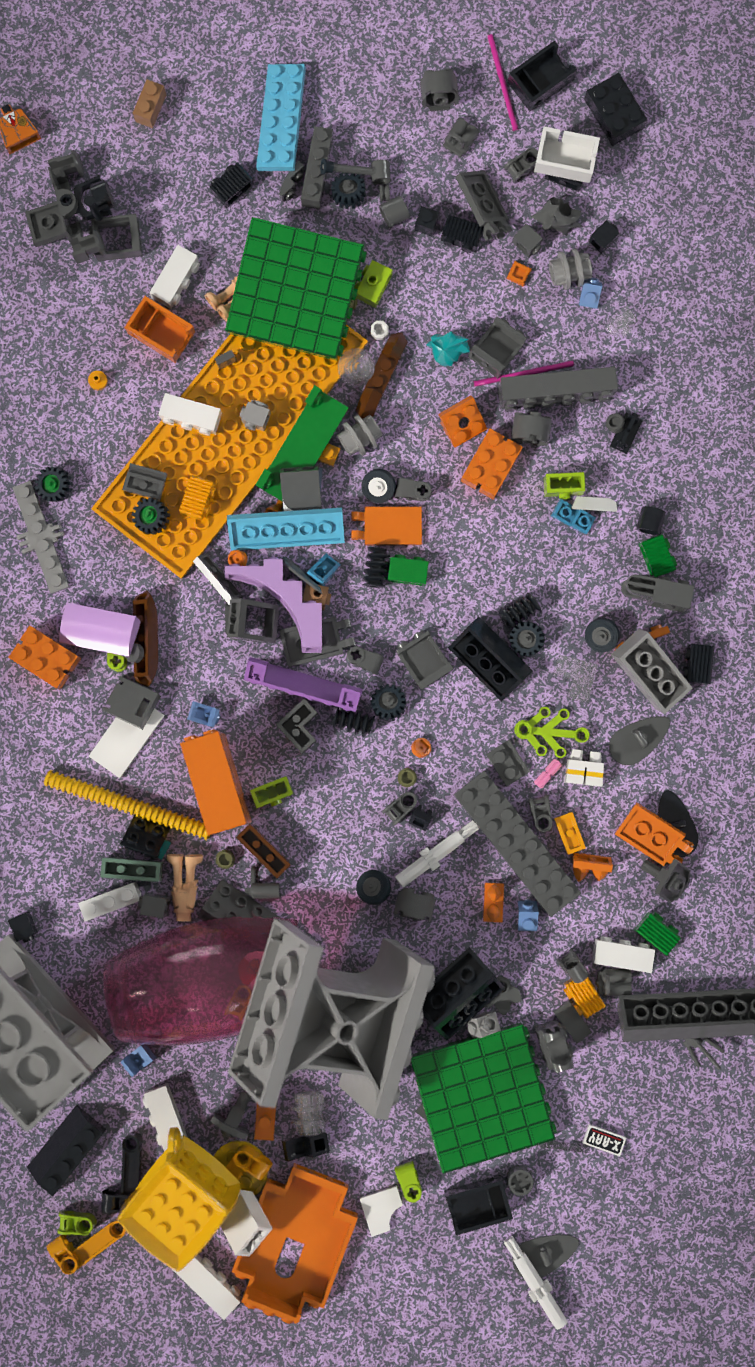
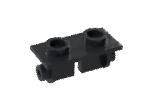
[610,412,643,454]

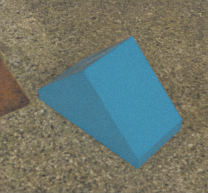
[307,554,341,586]

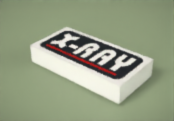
[583,1124,626,1156]

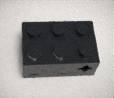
[508,40,577,112]
[584,73,648,146]
[444,1175,513,1236]

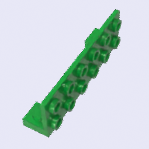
[255,385,348,501]

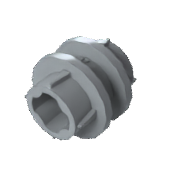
[549,249,592,290]
[337,415,383,456]

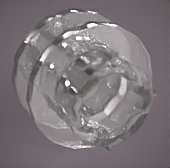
[290,1091,329,1136]

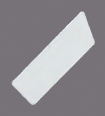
[572,496,617,512]

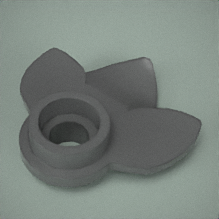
[485,976,521,1015]

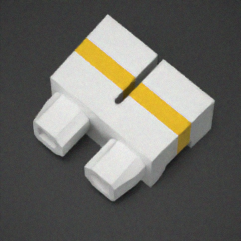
[564,749,604,787]

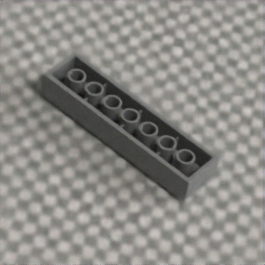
[453,771,581,917]
[617,988,755,1042]

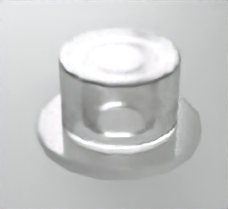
[338,348,375,386]

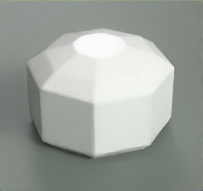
[371,320,389,340]

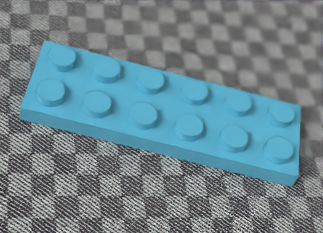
[256,64,306,171]
[227,508,345,551]

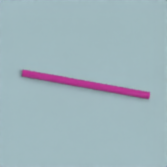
[487,34,518,131]
[474,361,574,387]

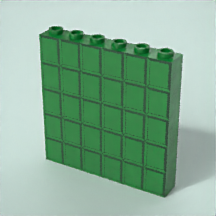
[225,217,367,361]
[411,1022,557,1174]

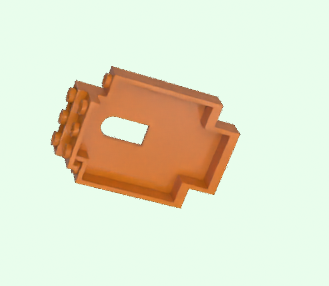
[232,1163,358,1324]

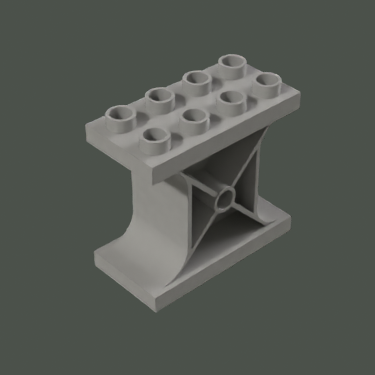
[228,919,435,1120]
[0,934,116,1133]

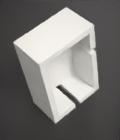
[534,126,600,183]

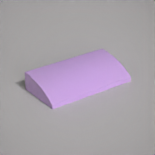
[59,602,141,657]

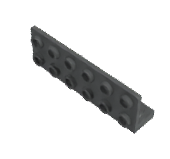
[197,880,318,951]

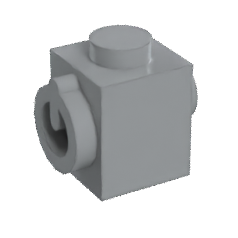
[240,400,271,431]
[467,1011,501,1038]

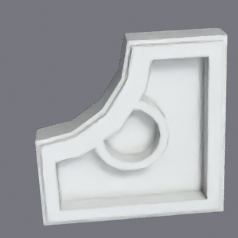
[360,1185,403,1237]

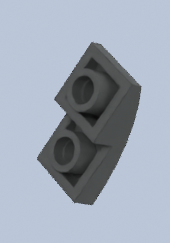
[279,161,304,203]

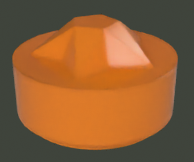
[228,550,247,566]
[411,738,431,758]

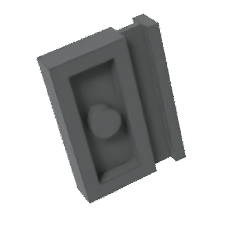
[122,463,168,501]
[486,740,530,787]

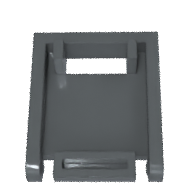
[102,676,161,730]

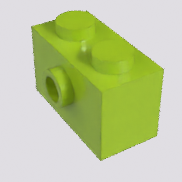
[355,260,393,308]
[544,472,585,499]
[250,776,294,808]

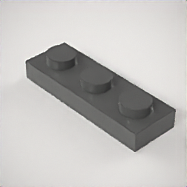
[193,553,243,605]

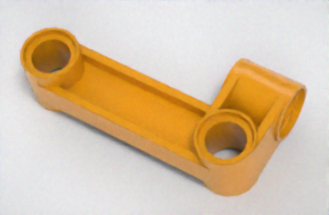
[226,1145,273,1181]
[46,1217,127,1275]

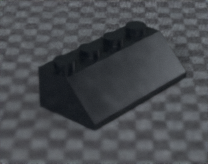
[448,617,533,702]
[27,1105,107,1196]

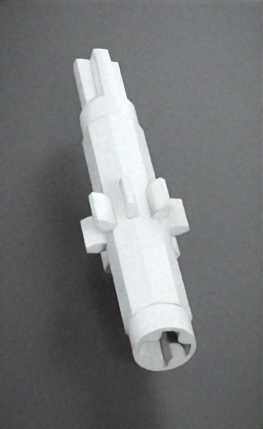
[395,820,479,888]
[504,1236,568,1330]

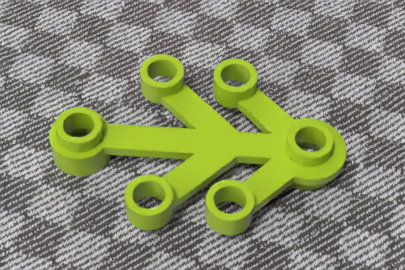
[514,707,590,758]

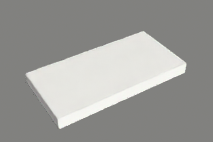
[89,701,165,778]

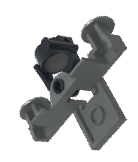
[25,150,115,264]

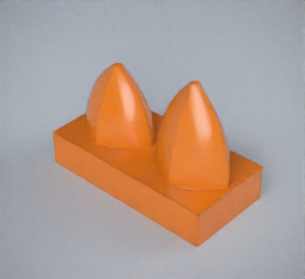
[572,852,613,882]
[483,883,504,923]

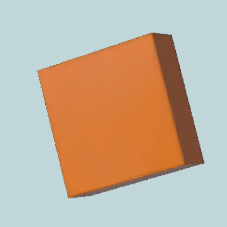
[506,261,532,286]

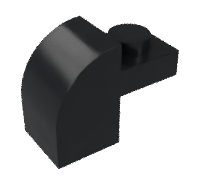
[282,1131,330,1162]

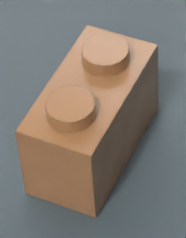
[133,79,167,128]

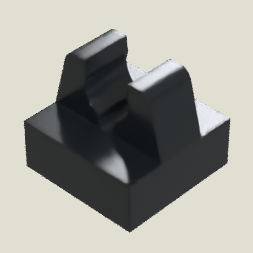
[408,805,433,831]

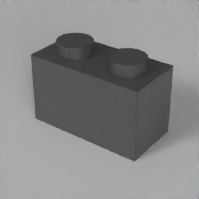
[138,892,171,919]

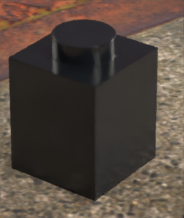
[415,206,439,237]
[588,220,620,254]
[8,911,38,943]

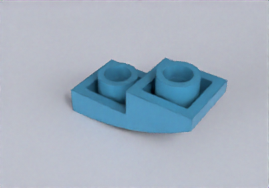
[551,499,596,534]

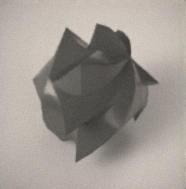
[531,197,583,236]

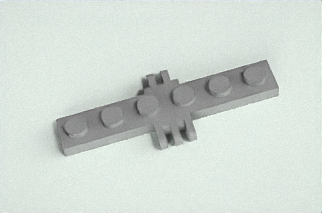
[12,481,70,594]

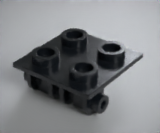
[120,814,170,859]

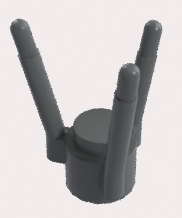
[683,1038,725,1070]

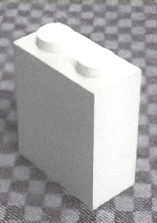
[221,1190,273,1256]

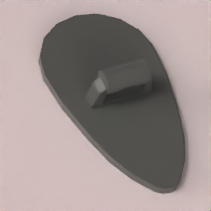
[609,716,670,765]
[512,1234,579,1278]

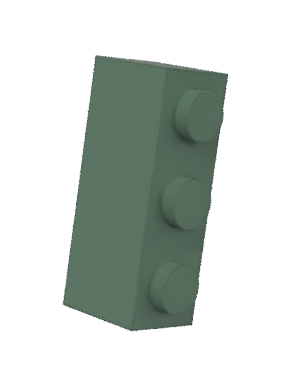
[100,857,164,882]

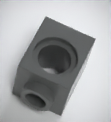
[512,223,543,257]

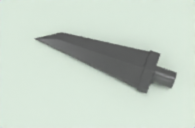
[282,556,323,594]

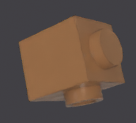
[302,583,332,610]

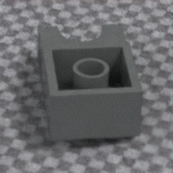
[621,574,694,613]
[534,1020,574,1073]

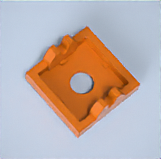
[438,395,487,448]

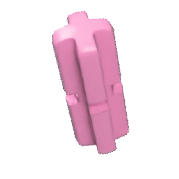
[534,759,562,788]

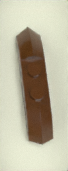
[355,332,408,418]
[133,590,158,688]

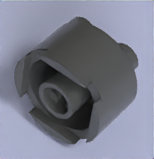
[420,68,460,112]
[511,412,552,446]
[393,887,436,923]

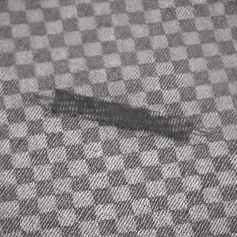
[542,1141,593,1153]

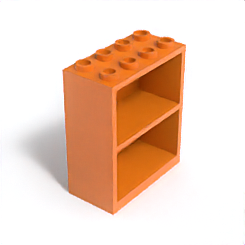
[180,729,252,835]

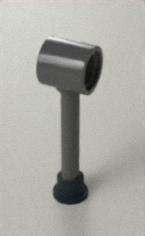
[320,158,391,185]

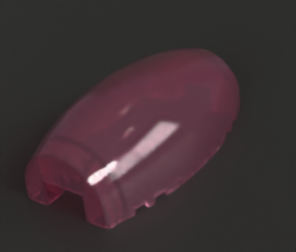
[103,916,299,1046]

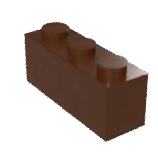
[236,823,292,878]

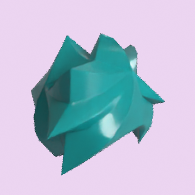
[426,331,470,367]

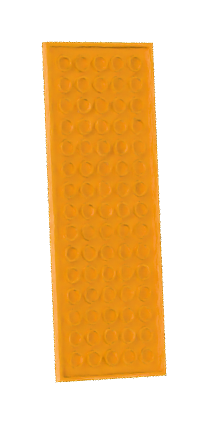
[91,324,368,579]

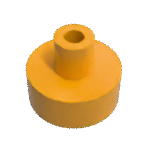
[88,371,108,391]

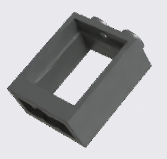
[89,214,143,261]
[227,598,279,643]

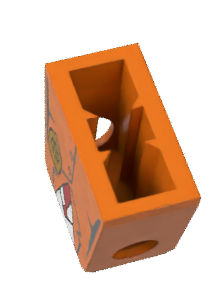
[0,105,41,154]

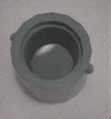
[379,195,410,228]
[506,1165,534,1196]

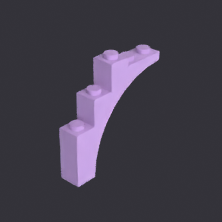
[225,557,322,653]

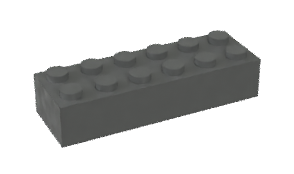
[498,367,618,412]

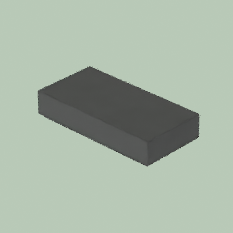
[553,1000,592,1044]

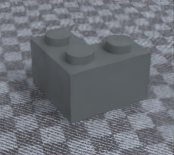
[276,699,318,754]

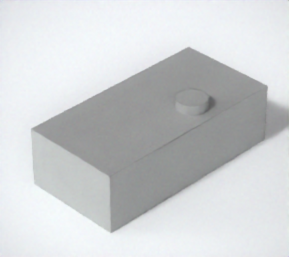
[611,629,693,714]

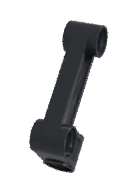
[101,1132,143,1213]

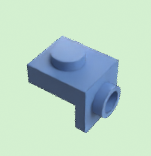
[579,277,602,309]
[187,701,220,728]
[518,900,539,931]
[121,1042,156,1077]

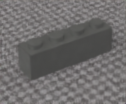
[301,126,333,209]

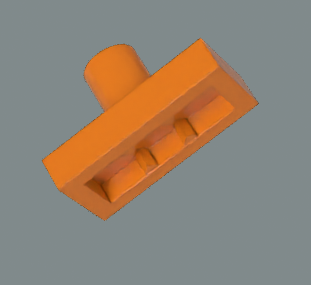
[254,1103,277,1141]

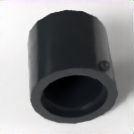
[636,506,666,536]

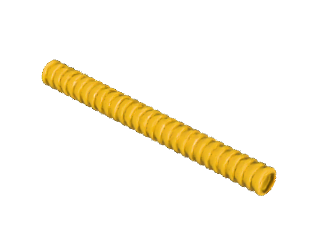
[44,770,210,840]

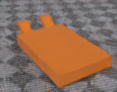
[351,507,422,545]
[615,802,694,866]

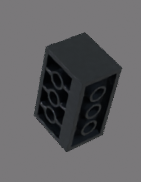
[422,947,505,1040]

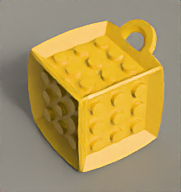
[118,1127,240,1271]

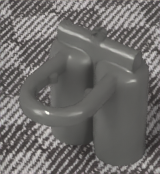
[443,118,480,158]
[245,865,280,899]
[596,969,632,996]

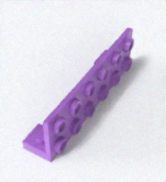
[244,657,363,712]

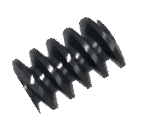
[362,547,391,588]
[498,593,542,630]
[333,707,375,738]

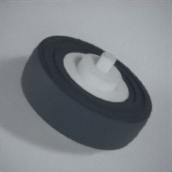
[361,469,396,503]

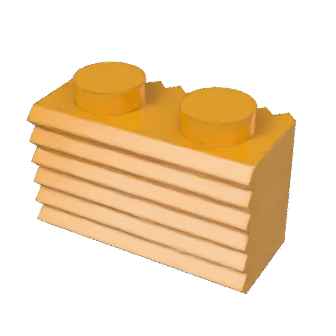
[179,475,216,521]
[563,977,606,1019]

